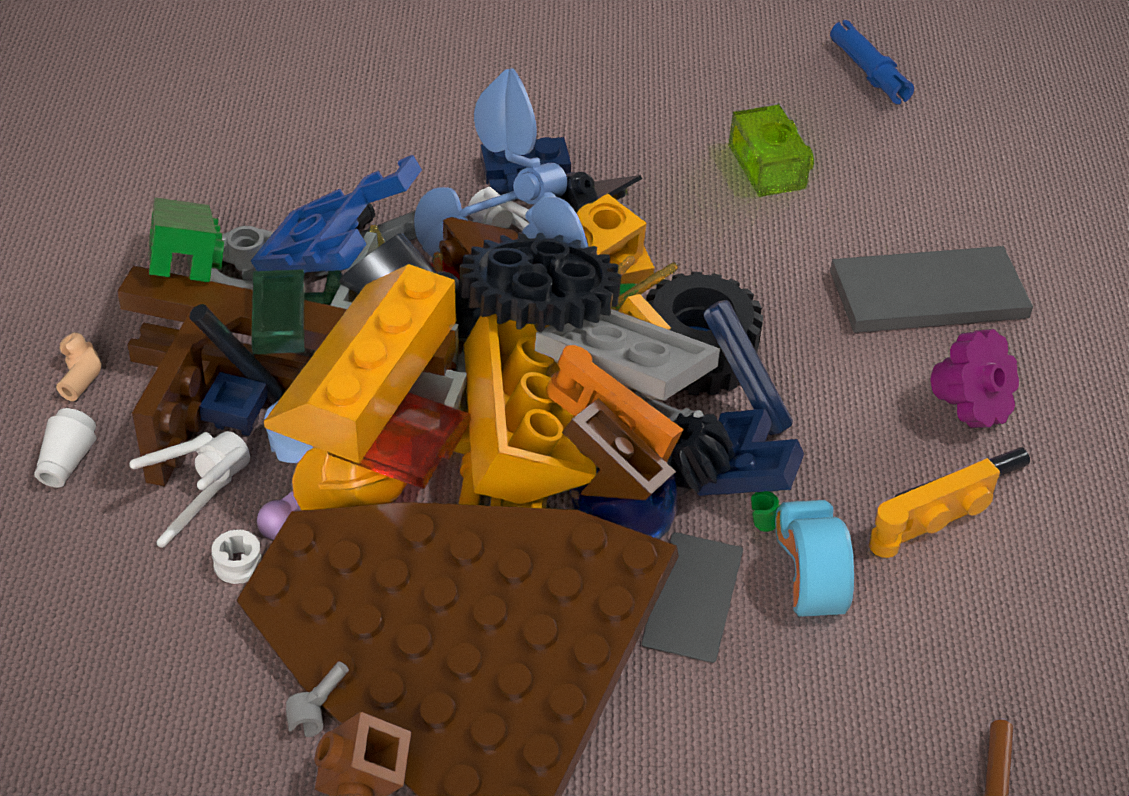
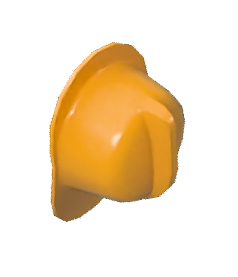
[292,429,411,510]

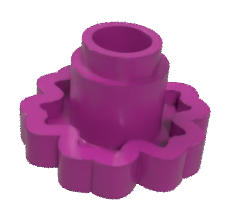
[931,329,1019,428]

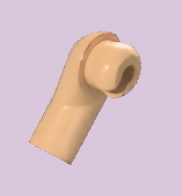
[56,333,101,401]

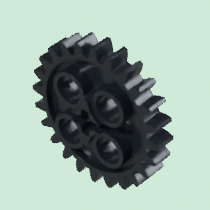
[459,233,621,332]

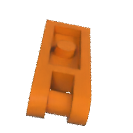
[546,345,684,463]

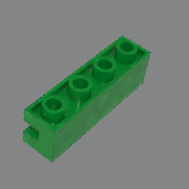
[149,197,224,282]

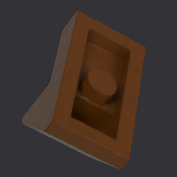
[562,398,676,500]

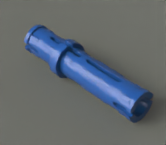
[830,20,914,104]

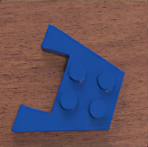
[251,155,422,276]

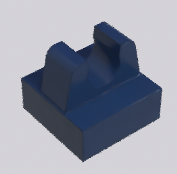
[199,372,268,436]

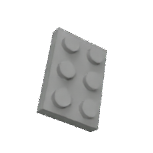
[535,309,720,401]

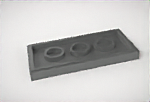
[830,246,1033,333]

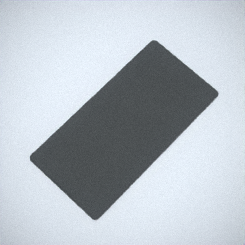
[641,532,743,663]

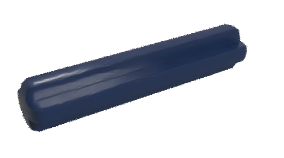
[703,300,793,435]

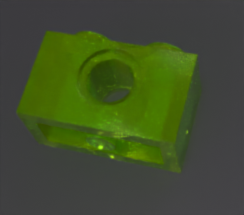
[728,104,814,197]

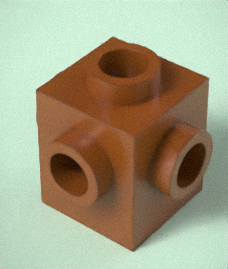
[314,712,411,796]

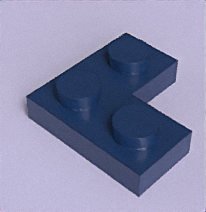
[697,409,804,496]

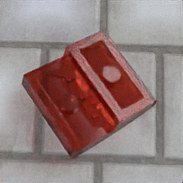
[328,392,471,489]

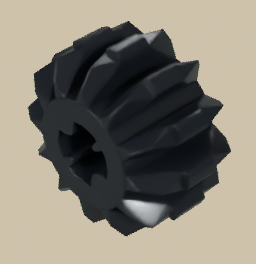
[662,410,735,496]

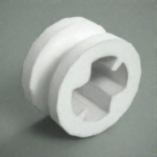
[212,530,262,584]

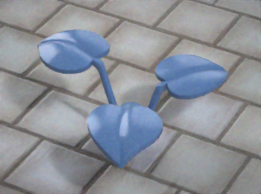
[414,68,589,260]

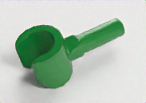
[751,491,780,532]

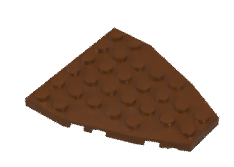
[236,502,679,796]

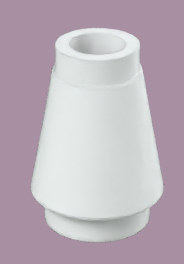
[34,408,96,488]

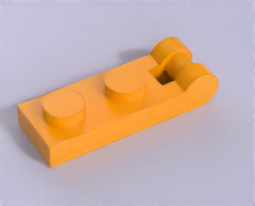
[869,458,1000,558]

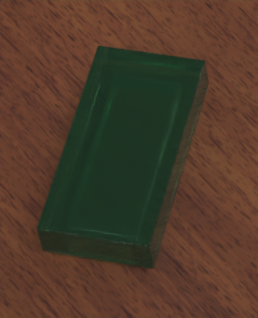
[251,269,305,354]

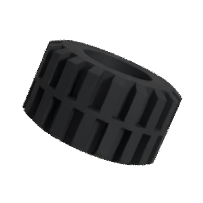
[646,272,763,396]

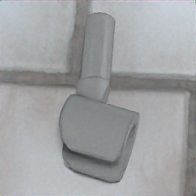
[286,662,349,737]

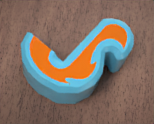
[775,500,854,617]

